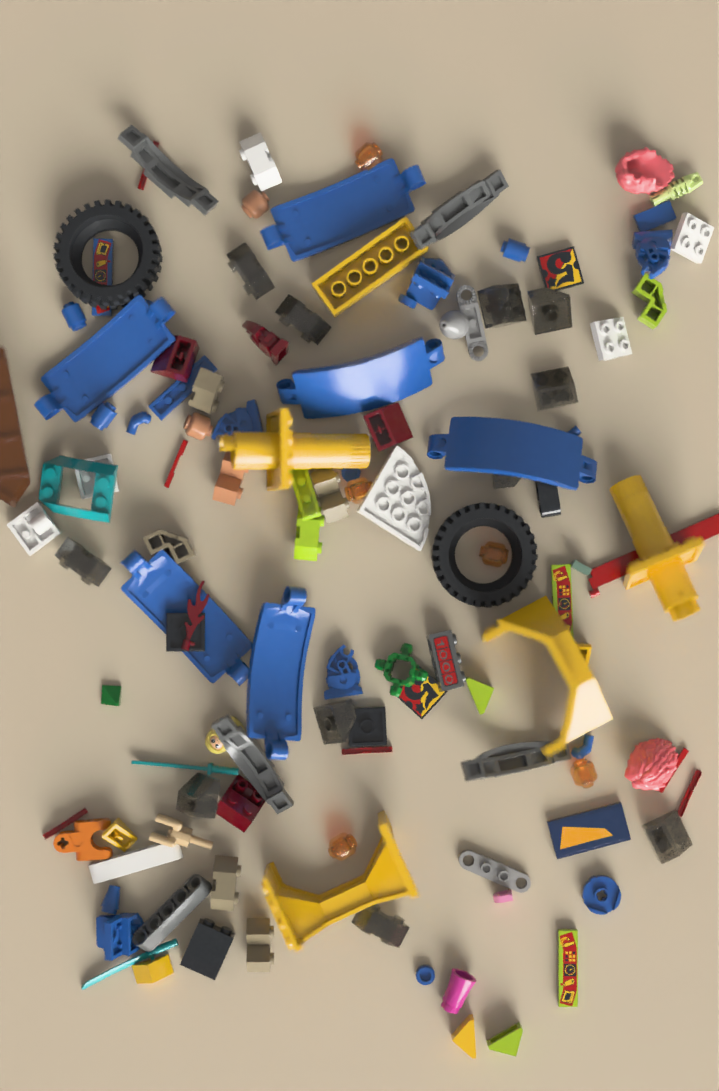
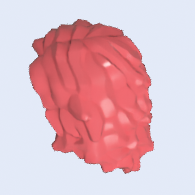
[615,147,675,194]
[624,738,678,791]

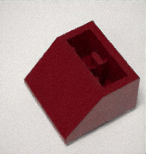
[151,335,200,383]
[363,402,413,453]
[213,775,265,832]

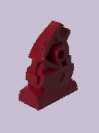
[242,320,289,366]

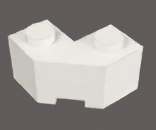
[239,133,282,191]

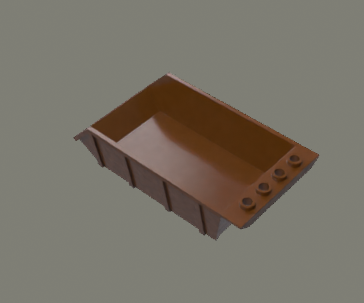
[0,347,30,508]

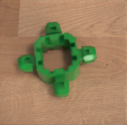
[375,643,428,697]

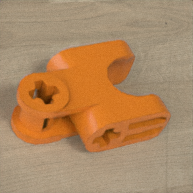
[53,818,113,861]

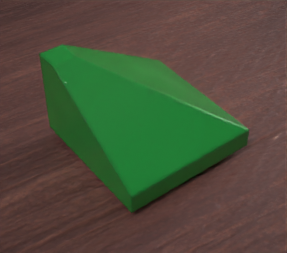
[101,685,122,706]

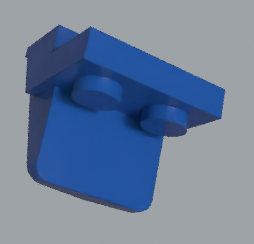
[406,256,455,310]
[96,912,144,961]

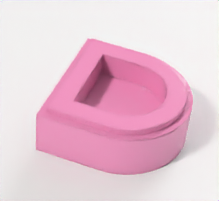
[493,889,513,903]

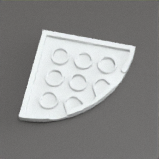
[357,445,431,551]

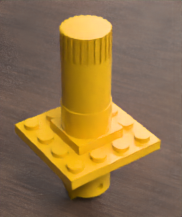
[219,409,371,491]
[609,475,705,622]

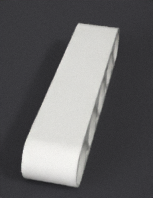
[88,843,183,884]

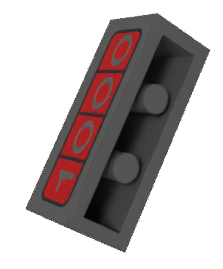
[426,630,466,692]

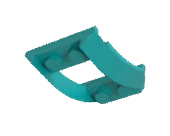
[38,455,118,523]

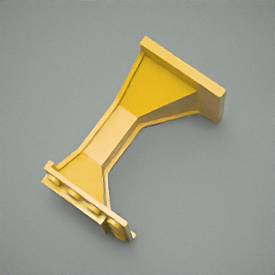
[481,595,613,756]
[261,810,419,952]

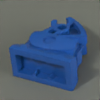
[632,230,673,279]
[212,399,264,440]
[324,645,363,700]

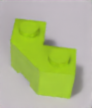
[631,273,667,330]
[294,506,325,561]

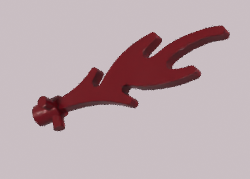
[181,581,210,651]

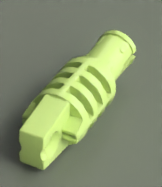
[649,172,703,207]

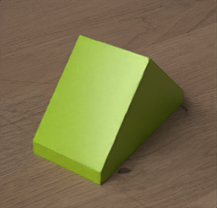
[465,676,494,715]
[487,1022,523,1057]

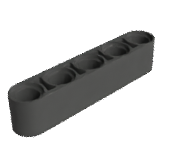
[132,874,212,952]

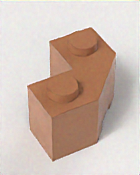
[212,451,249,506]

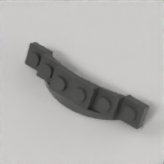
[118,125,219,215]
[409,170,509,250]
[211,714,294,814]
[461,741,572,782]

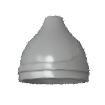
[439,310,469,339]

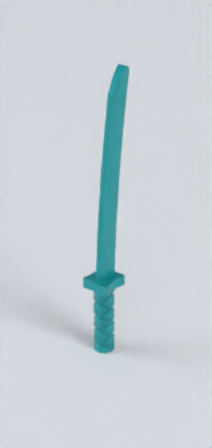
[131,760,239,776]
[81,938,179,990]

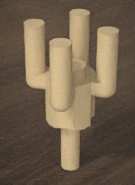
[149,814,213,849]

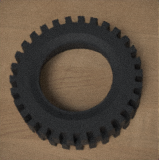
[53,200,162,310]
[432,503,538,607]

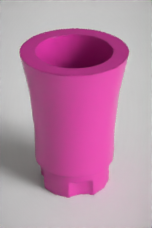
[441,968,477,1014]

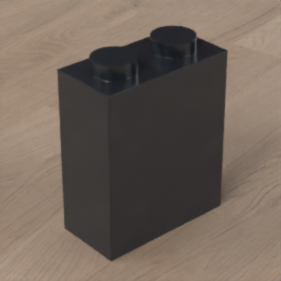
[180,918,235,980]

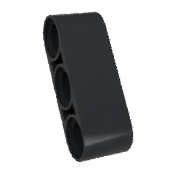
[535,480,561,518]

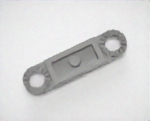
[456,285,488,361]
[459,850,531,893]

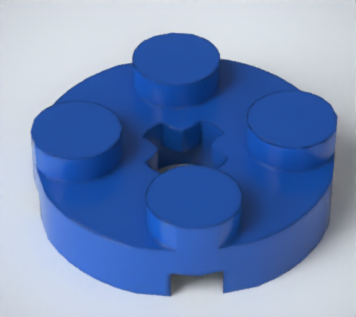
[582,875,621,915]

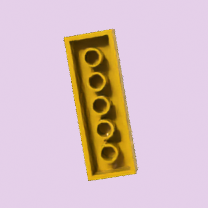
[312,216,429,318]

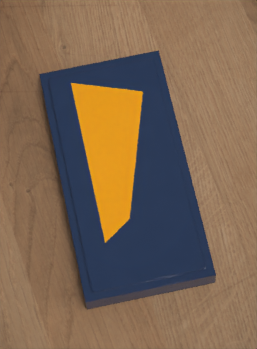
[547,802,631,859]

